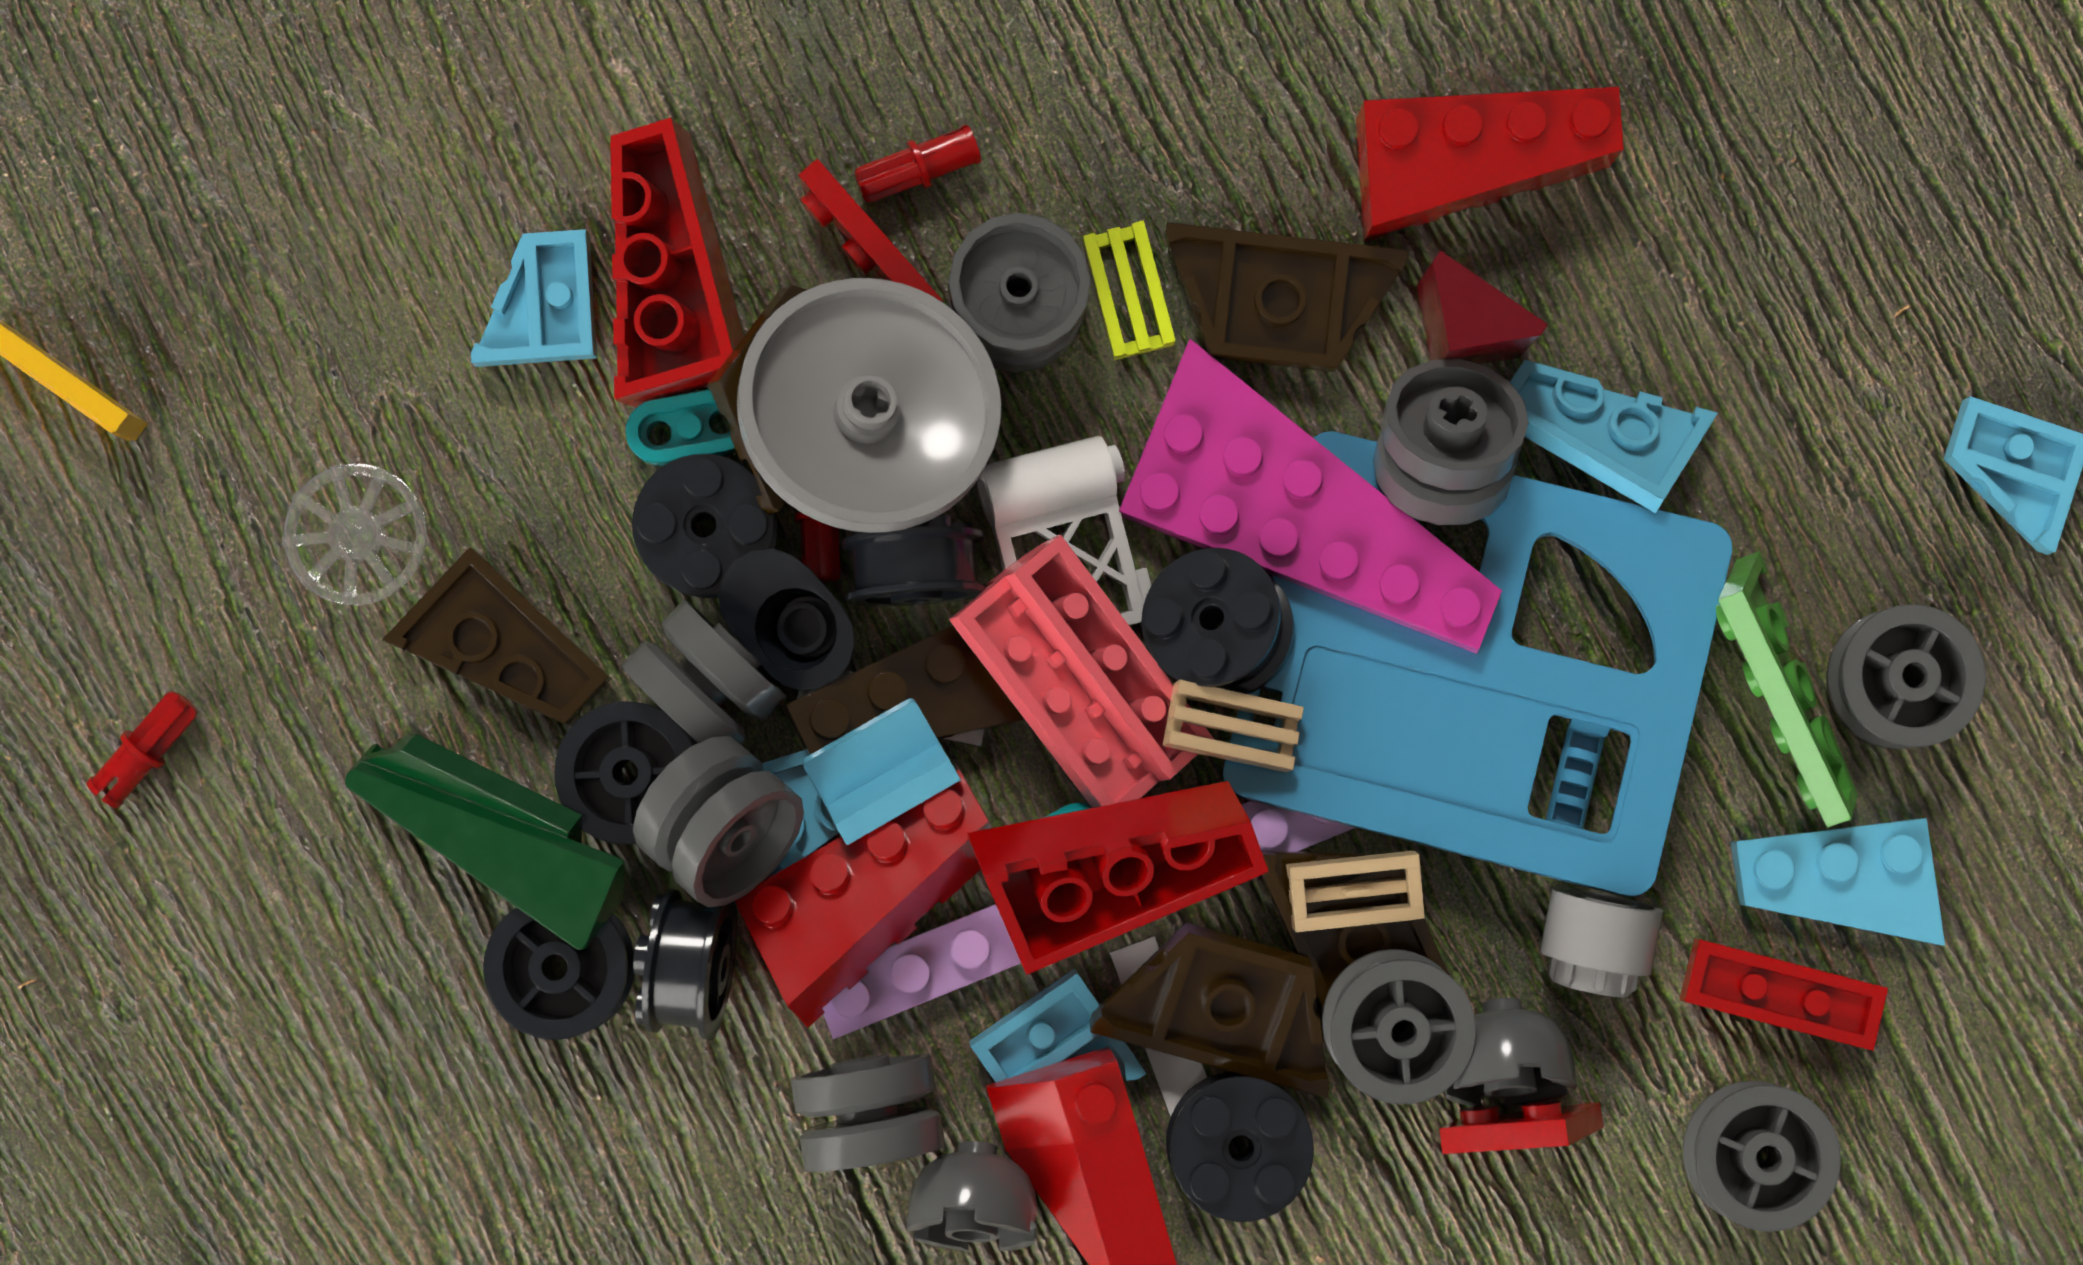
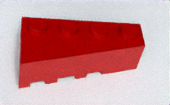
[1356,87,1624,242]
[610,117,744,408]
[734,769,993,1028]
[967,781,1269,975]

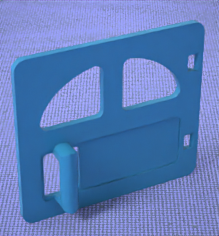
[1223,431,1733,897]

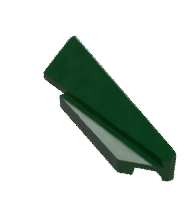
[345,734,624,950]

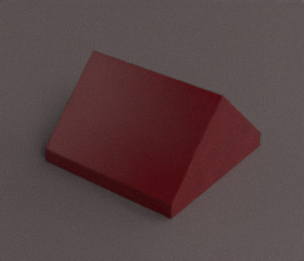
[1416,250,1548,364]

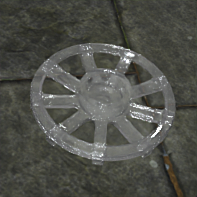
[282,464,427,605]

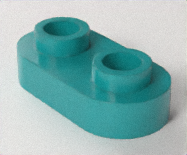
[626,390,736,466]

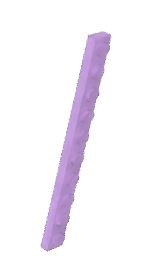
[822,801,1355,1039]

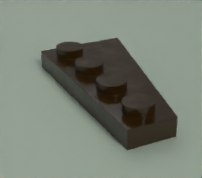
[785,626,1025,756]

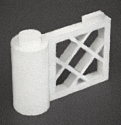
[977,436,1151,625]

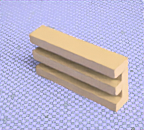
[1163,680,1304,773]
[1286,851,1425,932]

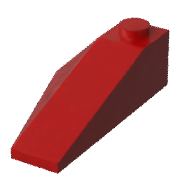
[986,1046,1177,1265]

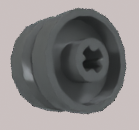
[947,213,1091,373]
[1373,359,1529,525]
[621,599,787,744]
[633,736,804,907]
[790,1053,946,1172]

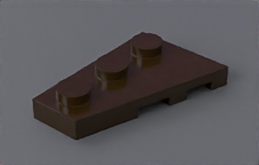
[382,547,612,725]

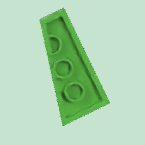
[1716,551,1858,827]

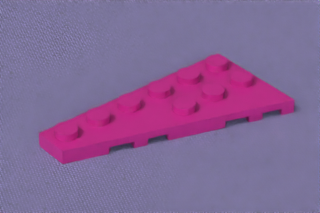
[1119,339,1502,654]

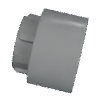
[1540,887,1663,997]

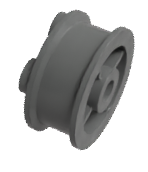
[1826,604,1986,749]
[1322,949,1476,1104]
[1683,1080,1841,1232]

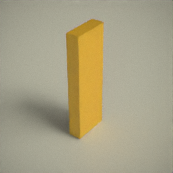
[0,320,148,442]

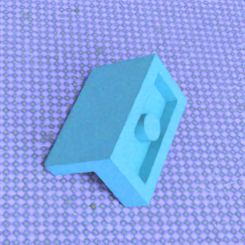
[802,698,961,845]

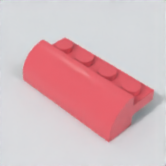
[949,535,1215,808]

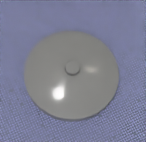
[737,278,1001,533]

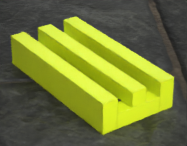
[1083,220,1176,361]

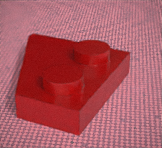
[1439,1101,1604,1154]

